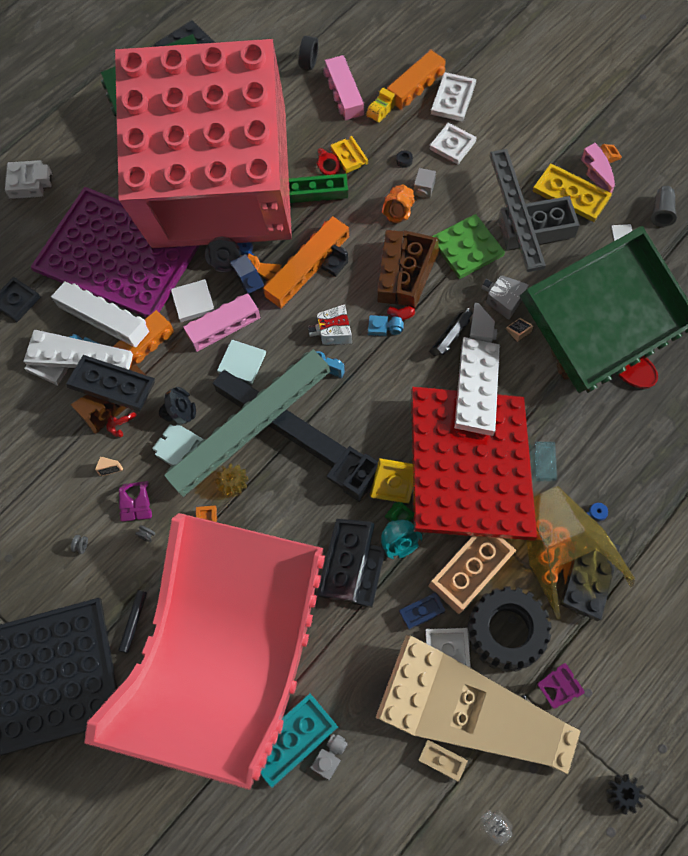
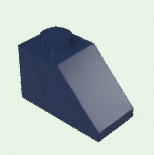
[230,254,264,294]

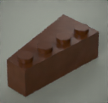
[70,364,145,434]

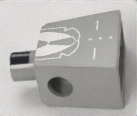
[481,276,529,319]

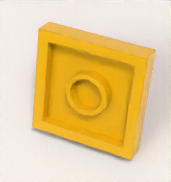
[370,458,413,503]

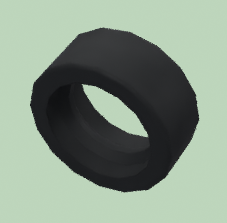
[298,35,319,70]

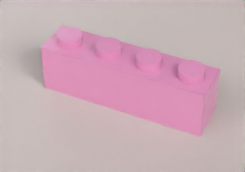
[323,55,364,120]
[184,293,260,352]

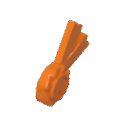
[247,254,281,281]

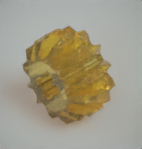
[215,463,249,497]

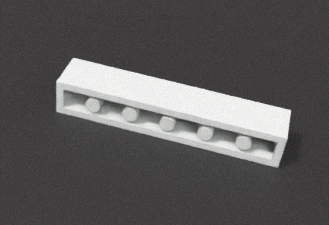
[51,281,149,348]

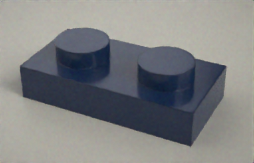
[399,592,446,630]

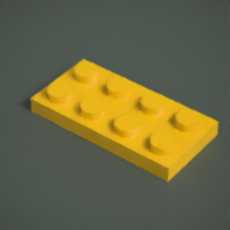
[533,163,612,222]

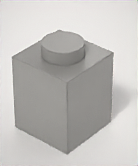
[414,168,436,198]

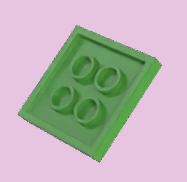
[432,214,505,279]

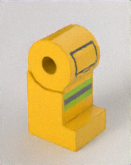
[367,88,395,122]

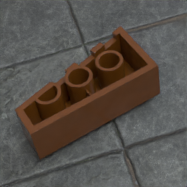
[396,230,439,308]

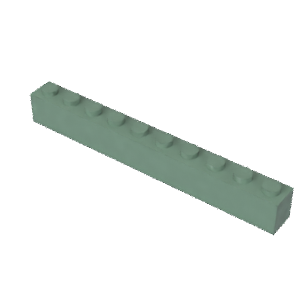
[164,349,330,497]

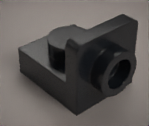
[321,245,348,277]

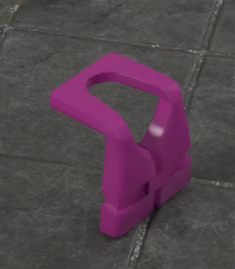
[119,481,152,522]
[537,663,585,709]

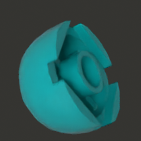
[381,520,422,559]

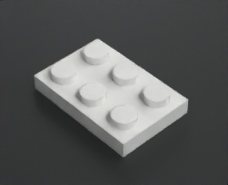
[431,72,476,122]

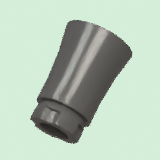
[651,186,677,227]

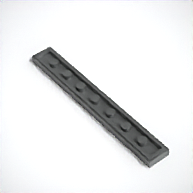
[489,149,546,273]

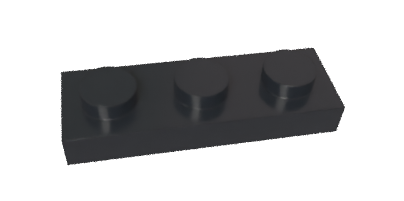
[429,308,473,356]
[352,544,385,608]

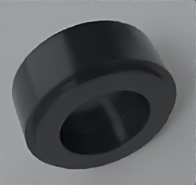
[396,150,413,168]

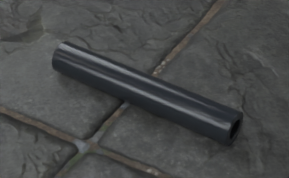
[118,590,147,653]

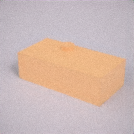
[428,536,516,614]

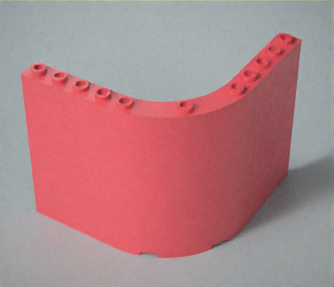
[84,513,325,789]

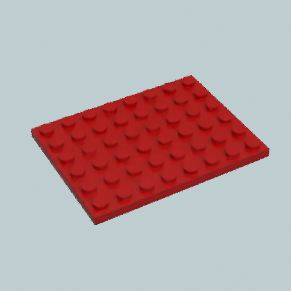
[411,387,537,541]

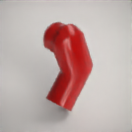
[387,306,415,321]

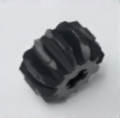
[605,774,646,815]

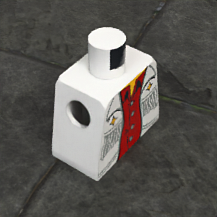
[308,305,352,345]

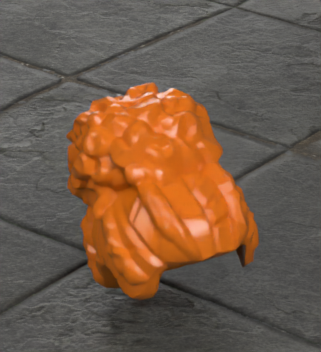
[382,185,415,223]

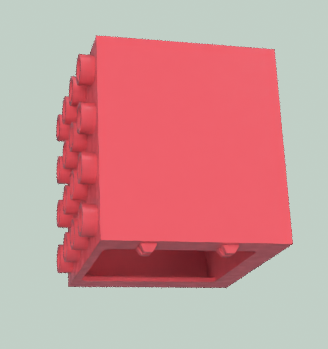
[115,39,292,248]

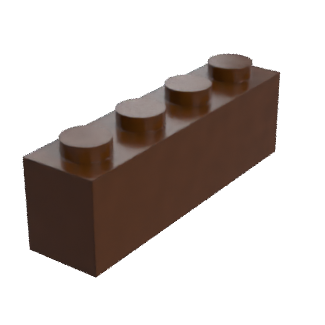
[378,230,404,304]

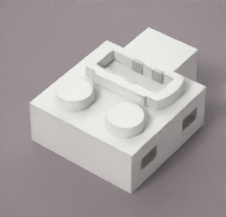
[5,160,52,199]

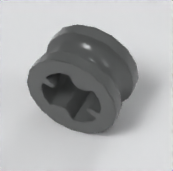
[135,525,156,542]
[71,535,88,554]

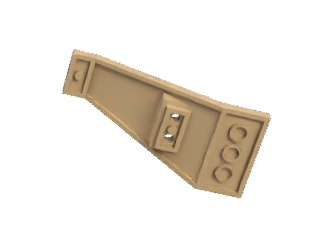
[376,635,580,774]

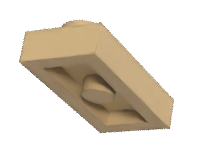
[418,740,468,782]

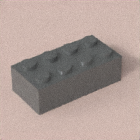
[498,196,579,250]

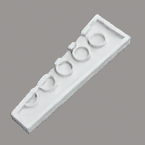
[23,330,133,370]

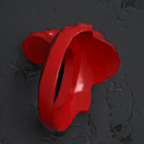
[317,148,340,175]
[106,412,136,438]

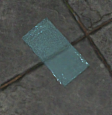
[535,442,557,481]

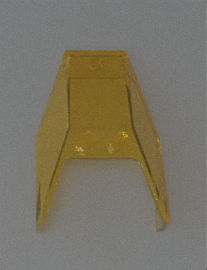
[526,486,635,620]

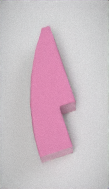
[581,143,615,193]

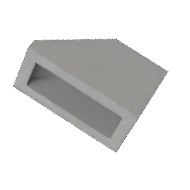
[470,303,497,343]

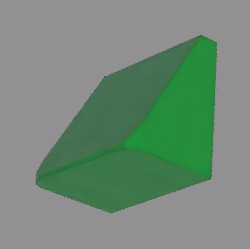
[385,502,414,522]

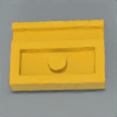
[330,136,368,173]

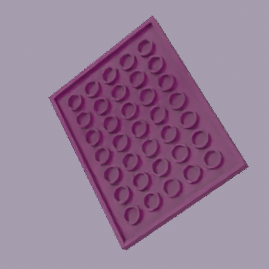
[31,187,200,318]

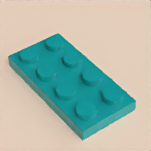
[260,694,338,788]

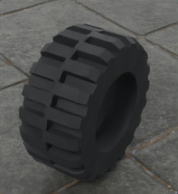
[467,586,552,672]

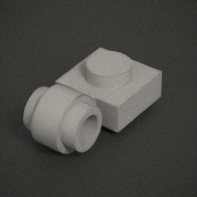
[311,734,348,780]

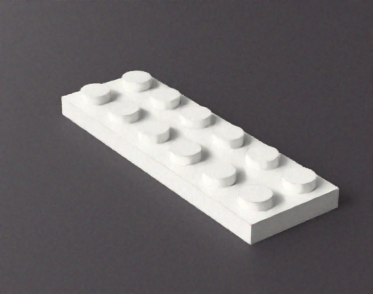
[454,337,500,436]

